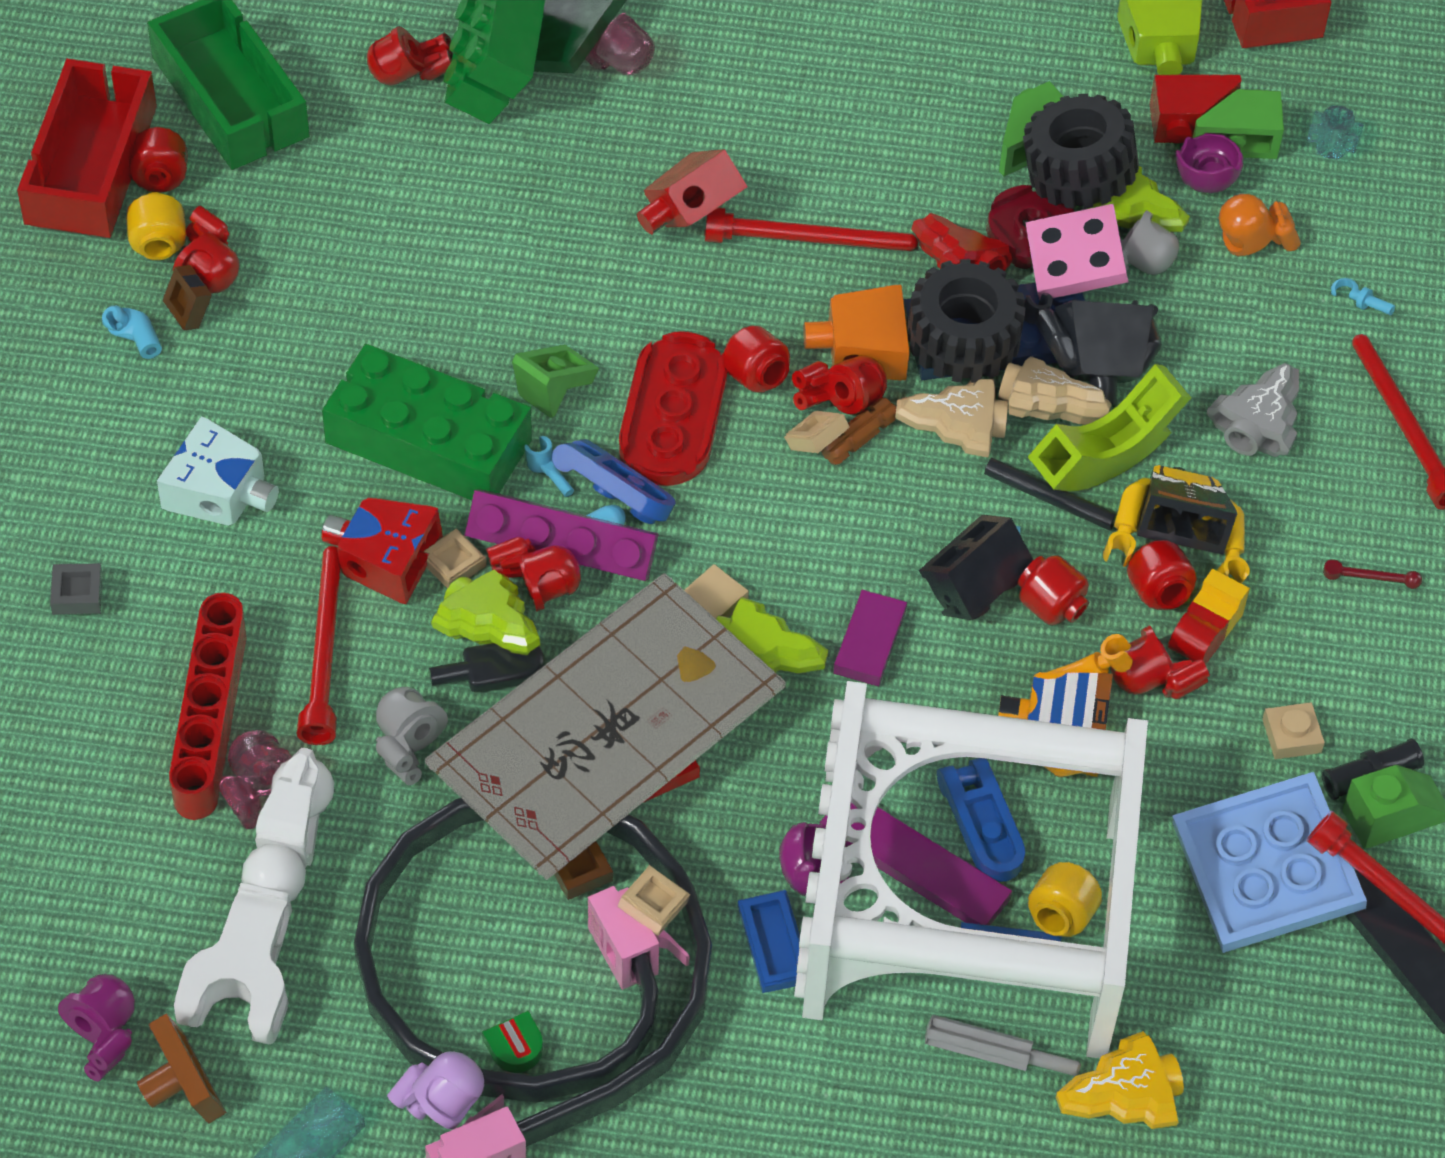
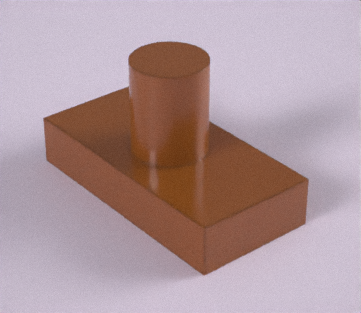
[137,1013,227,1124]

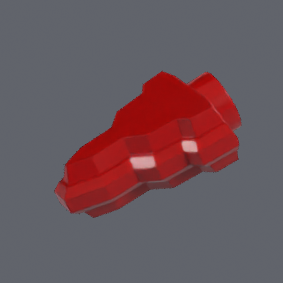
[911,213,1012,271]

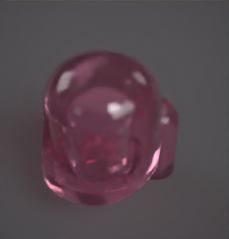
[585,12,655,76]
[219,729,292,829]

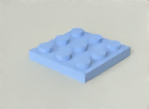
[1173,772,1367,953]

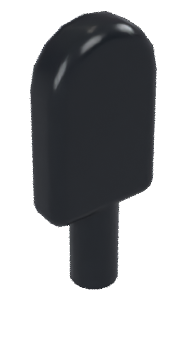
[429,643,544,692]

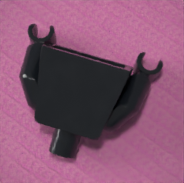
[1024,293,1162,407]

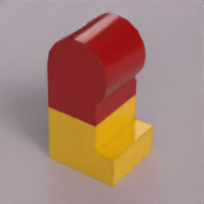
[1168,568,1250,664]

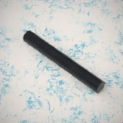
[984,458,1117,531]

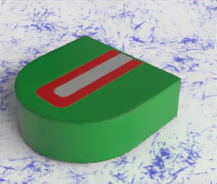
[482,1011,543,1073]

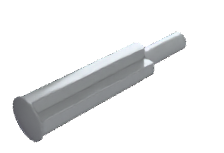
[925,1014,1081,1076]

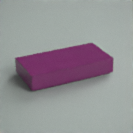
[833,589,907,687]

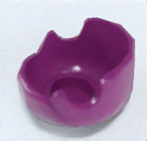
[1176,133,1243,194]
[779,822,849,896]

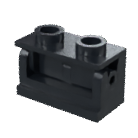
[919,515,1034,620]

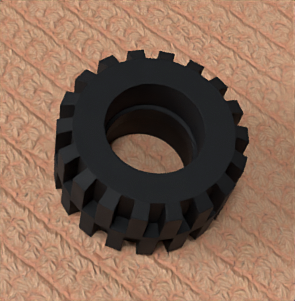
[1023,94,1139,209]
[907,259,1026,383]

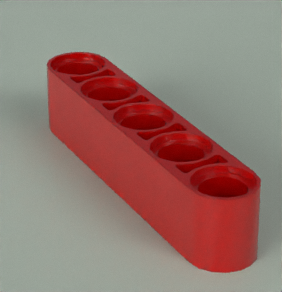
[169,592,247,820]

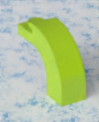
[1028,364,1192,491]

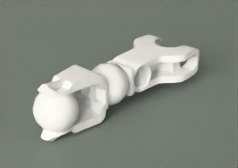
[174,748,335,1045]

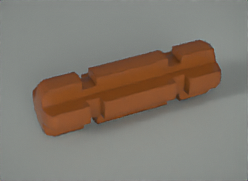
[821,397,896,465]

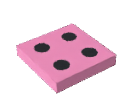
[1025,204,1128,300]

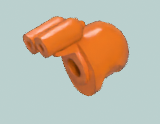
[1218,194,1301,256]

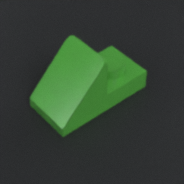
[512,344,599,418]

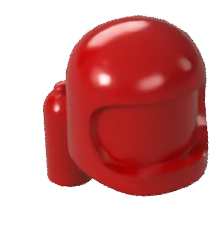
[366,26,453,86]
[173,205,240,293]
[792,356,888,414]
[486,537,581,611]
[1110,625,1210,699]

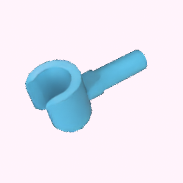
[525,436,574,497]

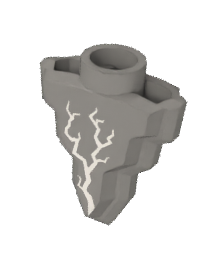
[1207,363,1299,457]

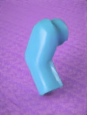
[102,305,162,359]

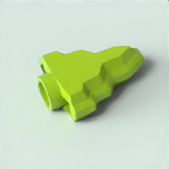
[1088,166,1190,232]
[431,570,540,655]
[715,597,829,675]

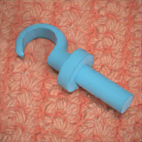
[1331,278,1395,316]

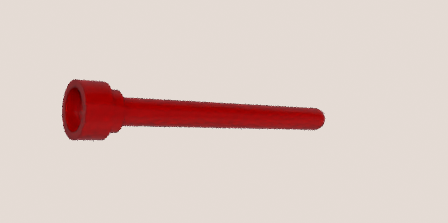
[705,207,918,251]
[1352,334,1445,510]
[296,546,341,745]
[1306,811,1445,944]

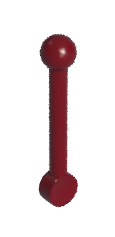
[1323,559,1422,589]

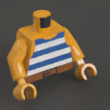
[998,634,1132,777]

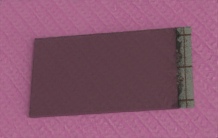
[425,573,786,880]

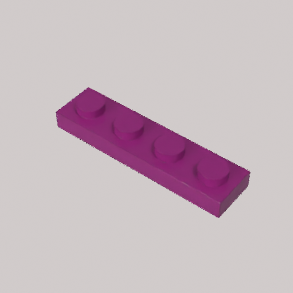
[464,489,659,581]

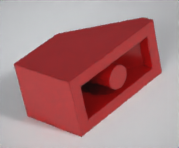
[1149,75,1241,143]

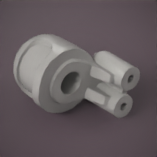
[1121,210,1179,275]
[376,686,448,785]

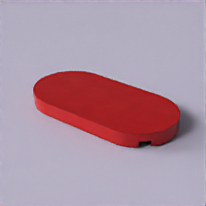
[619,331,728,486]

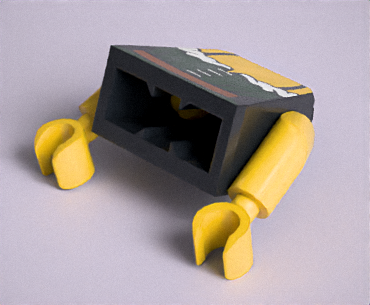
[1103,465,1250,584]

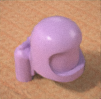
[387,1051,484,1130]

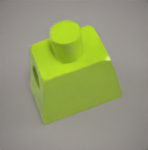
[1117,0,1202,75]

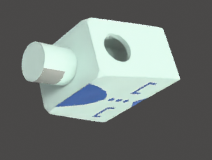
[157,416,279,526]

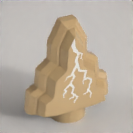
[998,356,1112,425]
[895,379,1008,457]

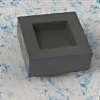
[50,563,103,615]

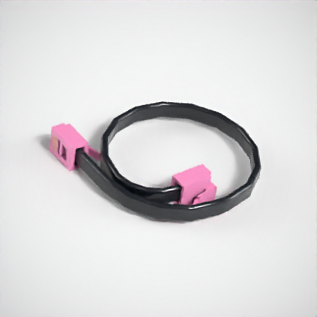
[354,798,712,1158]

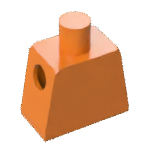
[803,285,909,381]

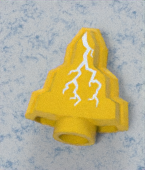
[1056,1031,1184,1129]

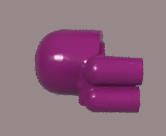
[58,974,135,1082]

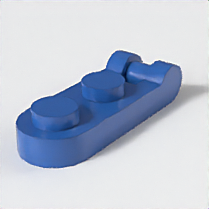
[552,439,676,524]
[937,758,1026,882]

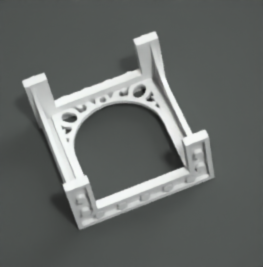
[794,681,1148,1059]

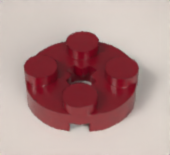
[986,185,1074,269]

